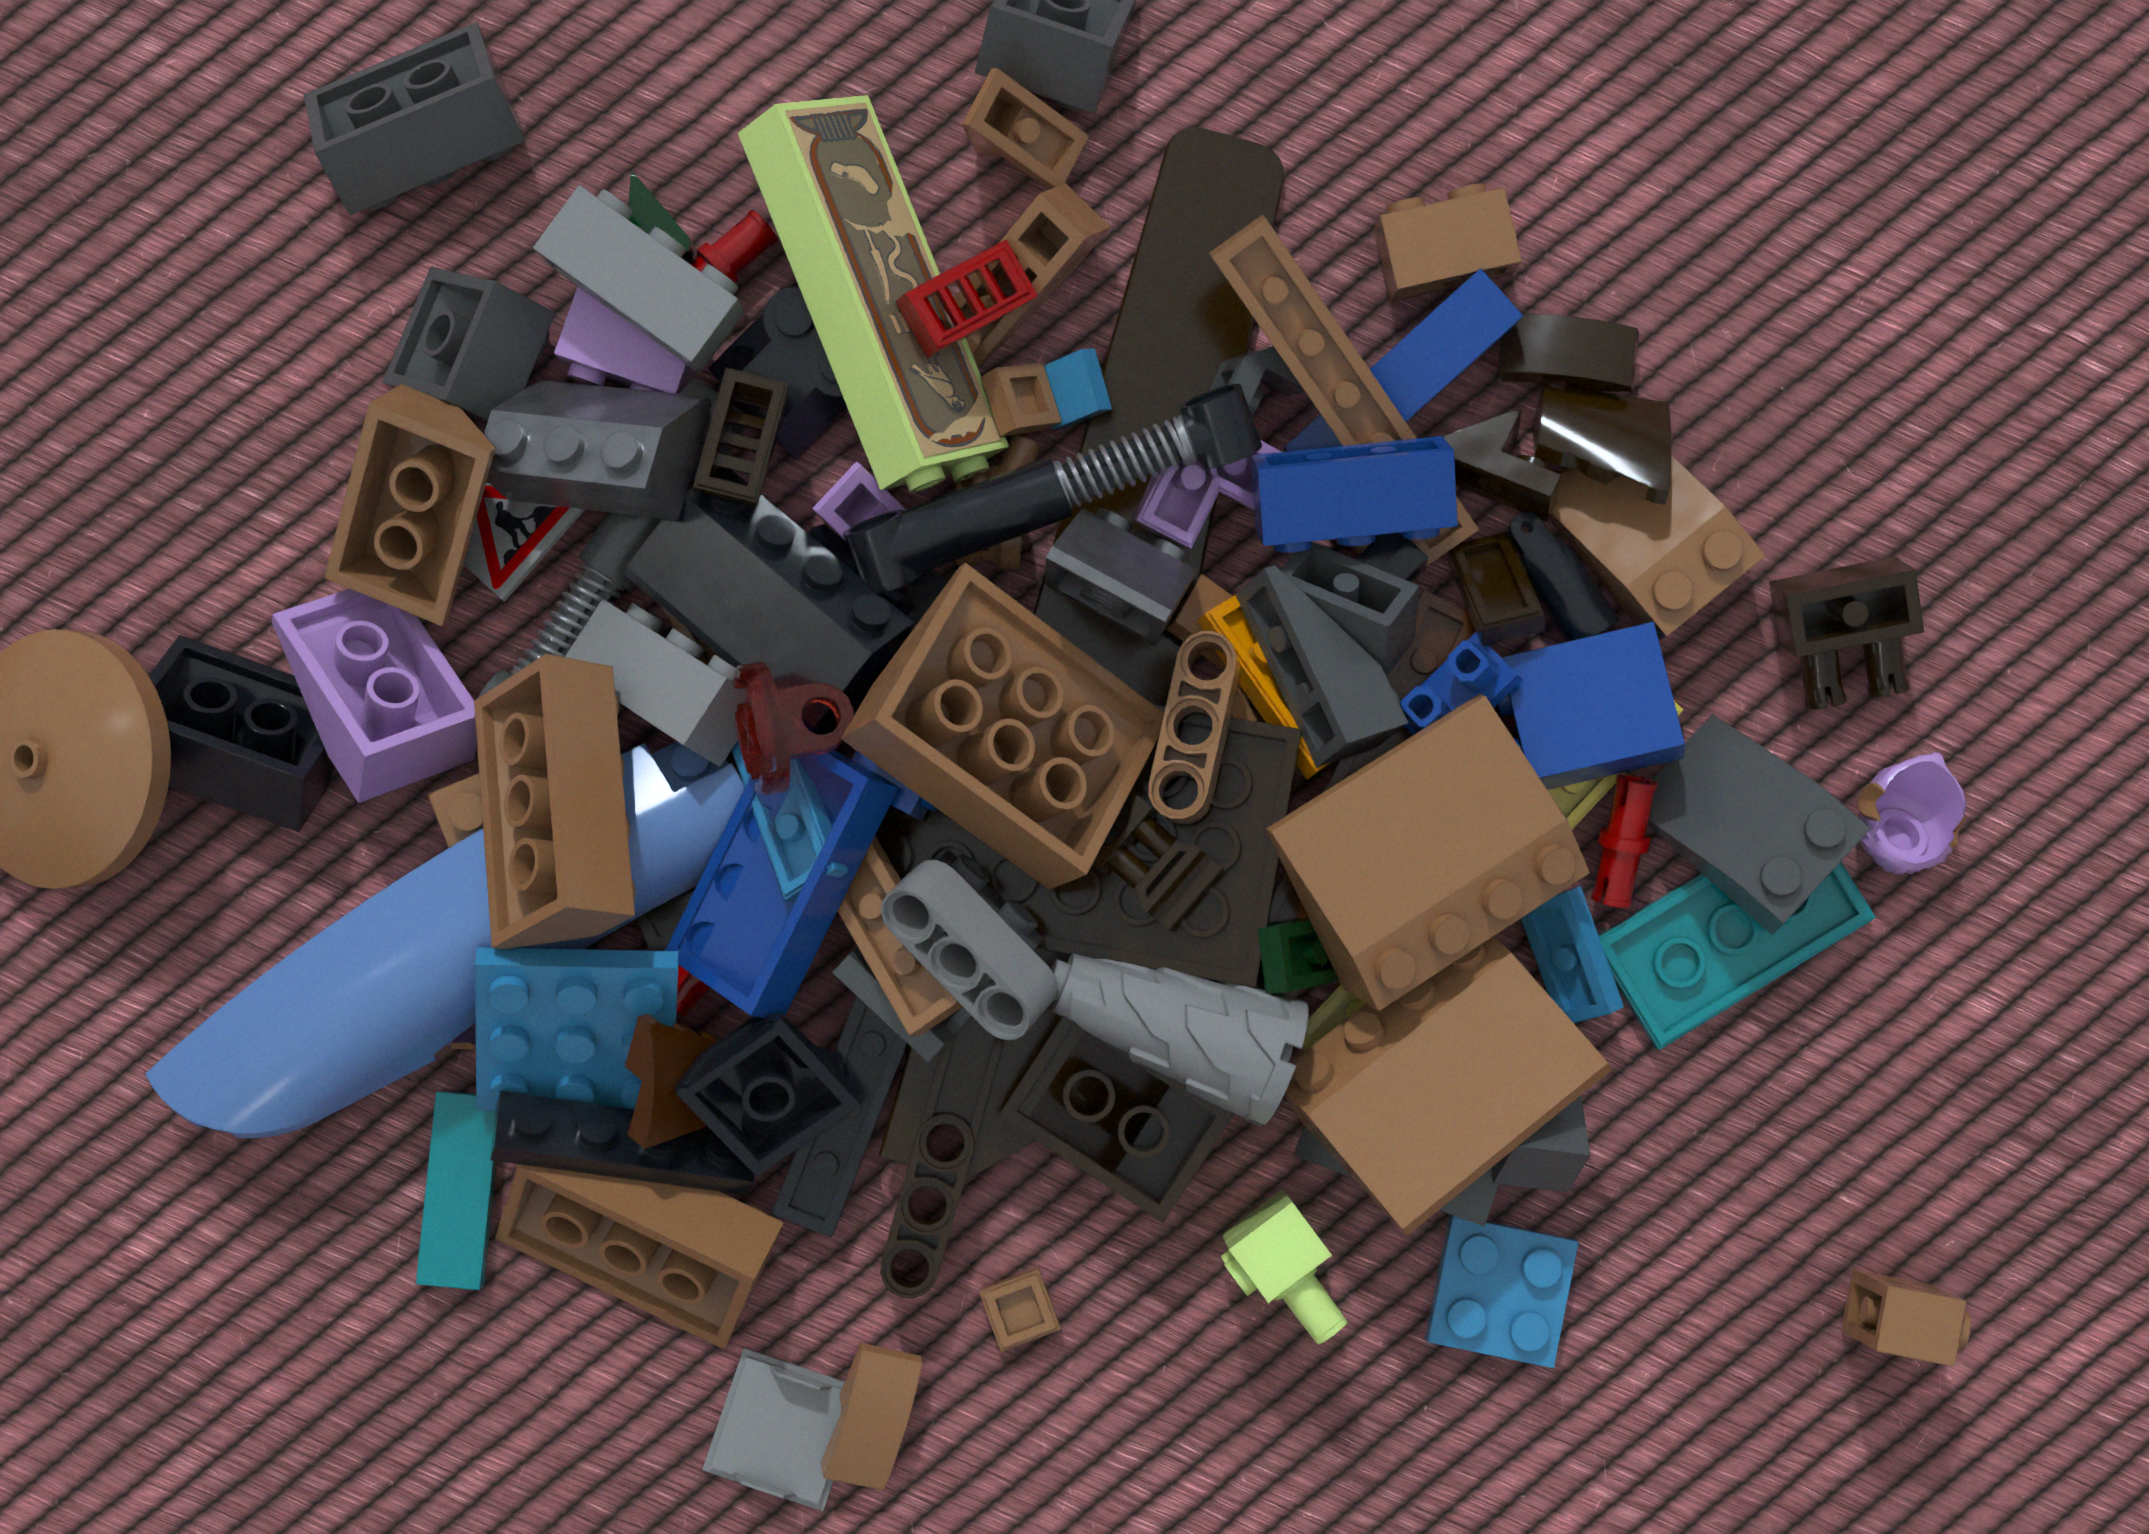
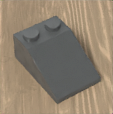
[1647,714,1871,935]

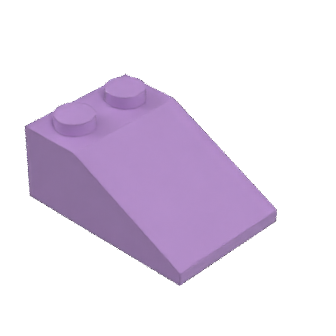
[272,589,477,803]

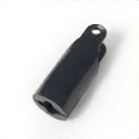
[1508,512,1620,642]

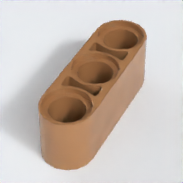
[1148,631,1240,825]

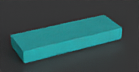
[416,1090,497,1290]

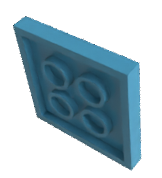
[475,947,678,1111]

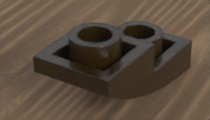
[1498,313,1639,392]

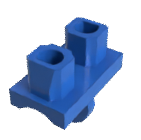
[1400,632,1523,735]

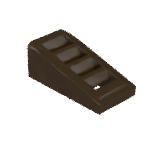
[693,367,789,507]

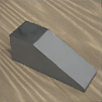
[1236,565,1408,768]

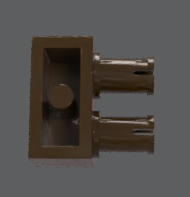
[1769,556,1924,709]

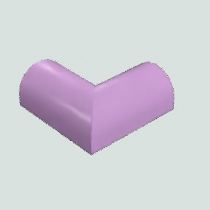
[1131,441,1282,549]

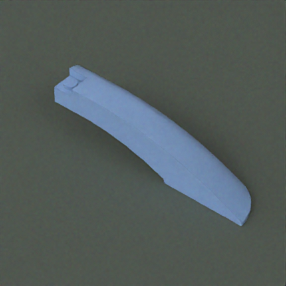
[145,741,745,1138]

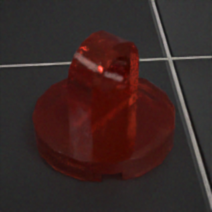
[732,661,854,796]

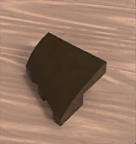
[1532,382,1671,505]

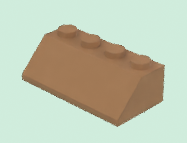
[474,654,636,950]
[495,1164,784,1350]

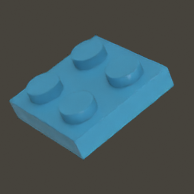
[1425,1214,1579,1368]

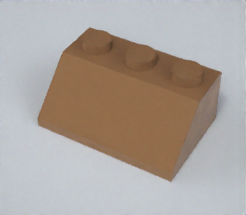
[324,384,496,626]

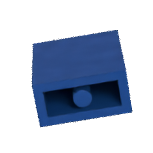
[1498,622,1685,790]

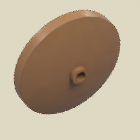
[0,629,171,889]

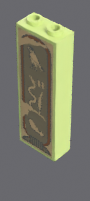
[738,95,1009,493]

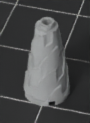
[1051,953,1308,1126]

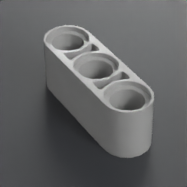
[881,860,1058,1040]

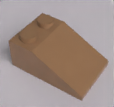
[1549,455,1766,640]

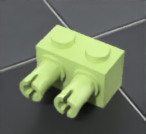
[1221,1189,1347,1344]

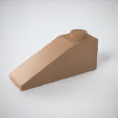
[954,183,1111,370]

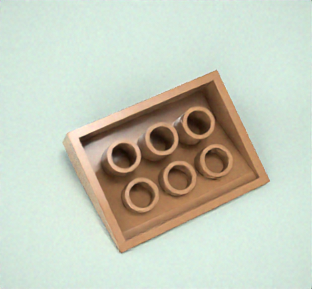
[841,563,1164,890]
[1266,694,1590,1012]
[1284,936,1612,1236]

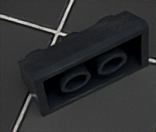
[148,635,335,832]

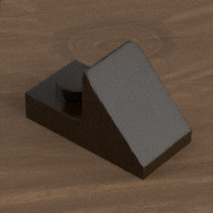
[1443,409,1561,522]

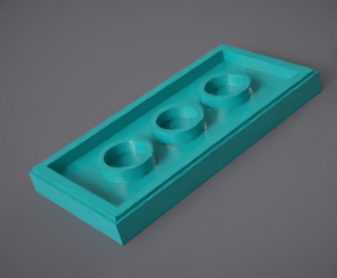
[1598,862,1876,1050]

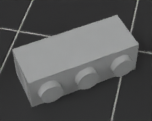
[533,185,744,374]
[565,599,763,767]

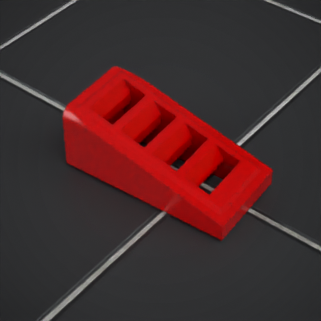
[895,240,1038,359]

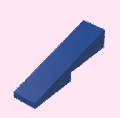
[1284,268,1523,452]

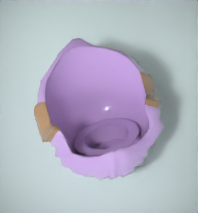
[1857,752,1967,875]

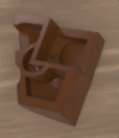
[625,1014,722,1149]

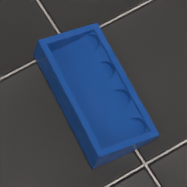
[665,722,899,1018]

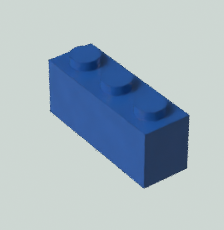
[1250,436,1458,553]

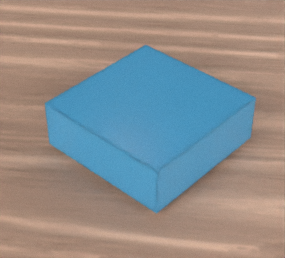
[1044,348,1112,430]

